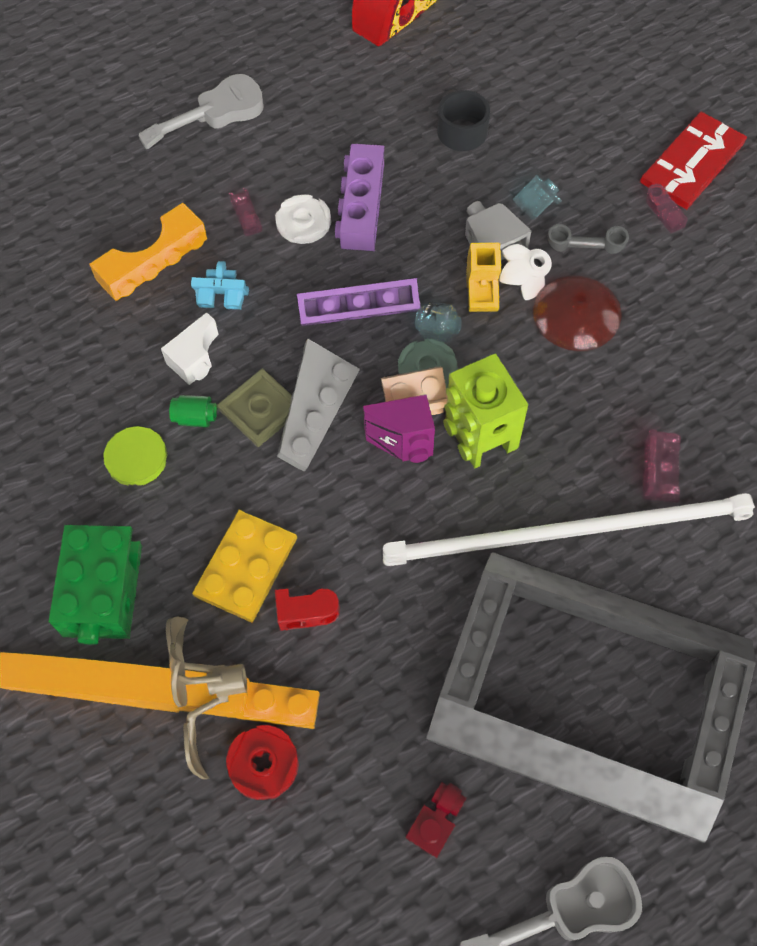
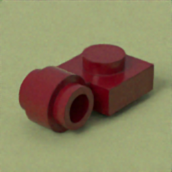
[405,782,467,859]

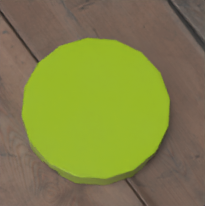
[103,426,167,486]

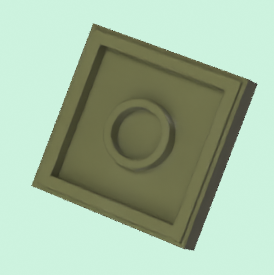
[217,368,292,447]

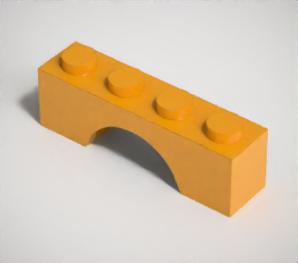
[89,203,207,301]

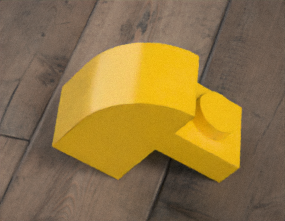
[467,243,501,312]

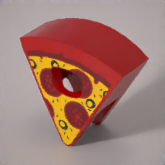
[352,0,437,47]

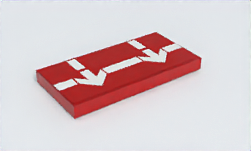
[640,111,747,210]

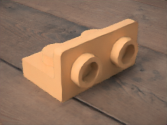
[381,366,447,415]

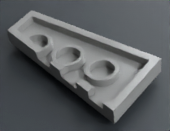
[277,339,360,471]

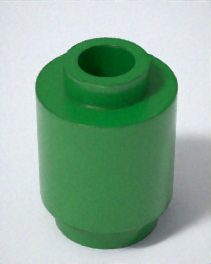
[169,395,217,427]

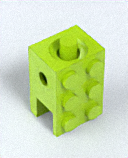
[443,353,528,469]

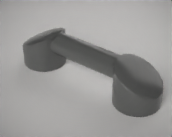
[547,224,629,254]

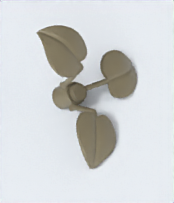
[166,617,247,779]

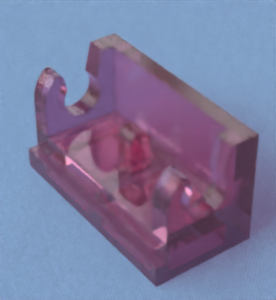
[643,429,681,503]

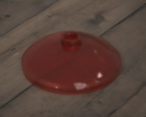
[533,276,622,351]

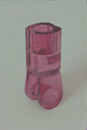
[646,184,688,233]
[229,189,262,236]

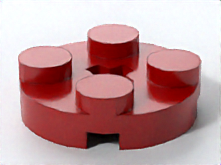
[226,725,299,800]

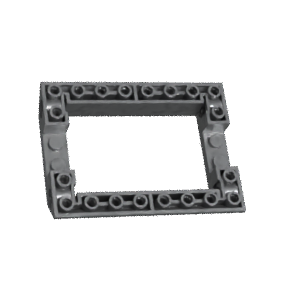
[426,552,756,843]

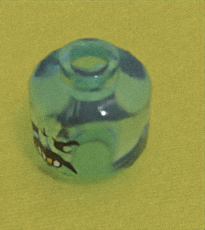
[415,301,462,343]

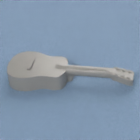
[139,74,264,149]
[460,857,642,946]

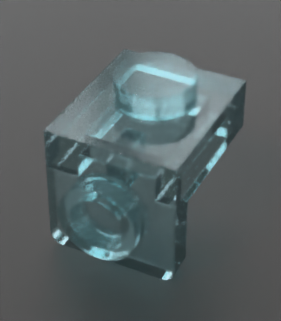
[512,175,562,220]

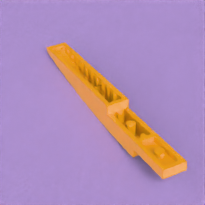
[0,652,320,729]

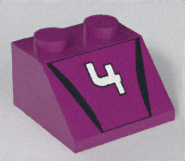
[363,394,435,463]

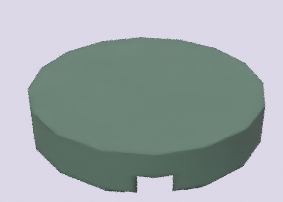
[398,339,458,388]

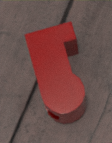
[275,588,340,631]

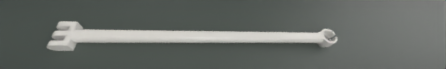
[383,494,755,566]

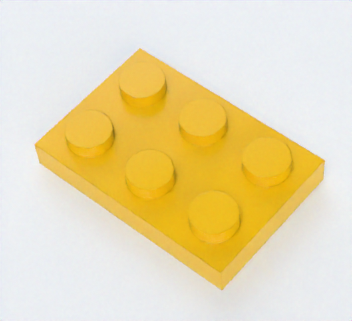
[192,510,297,623]

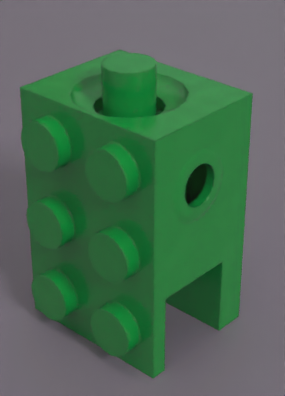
[49,525,142,645]

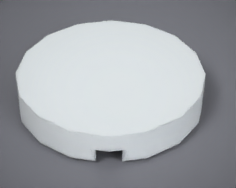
[275,194,331,244]

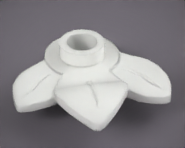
[499,244,552,300]

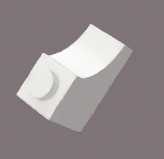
[161,313,219,385]

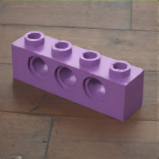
[335,144,384,251]
[297,278,420,326]

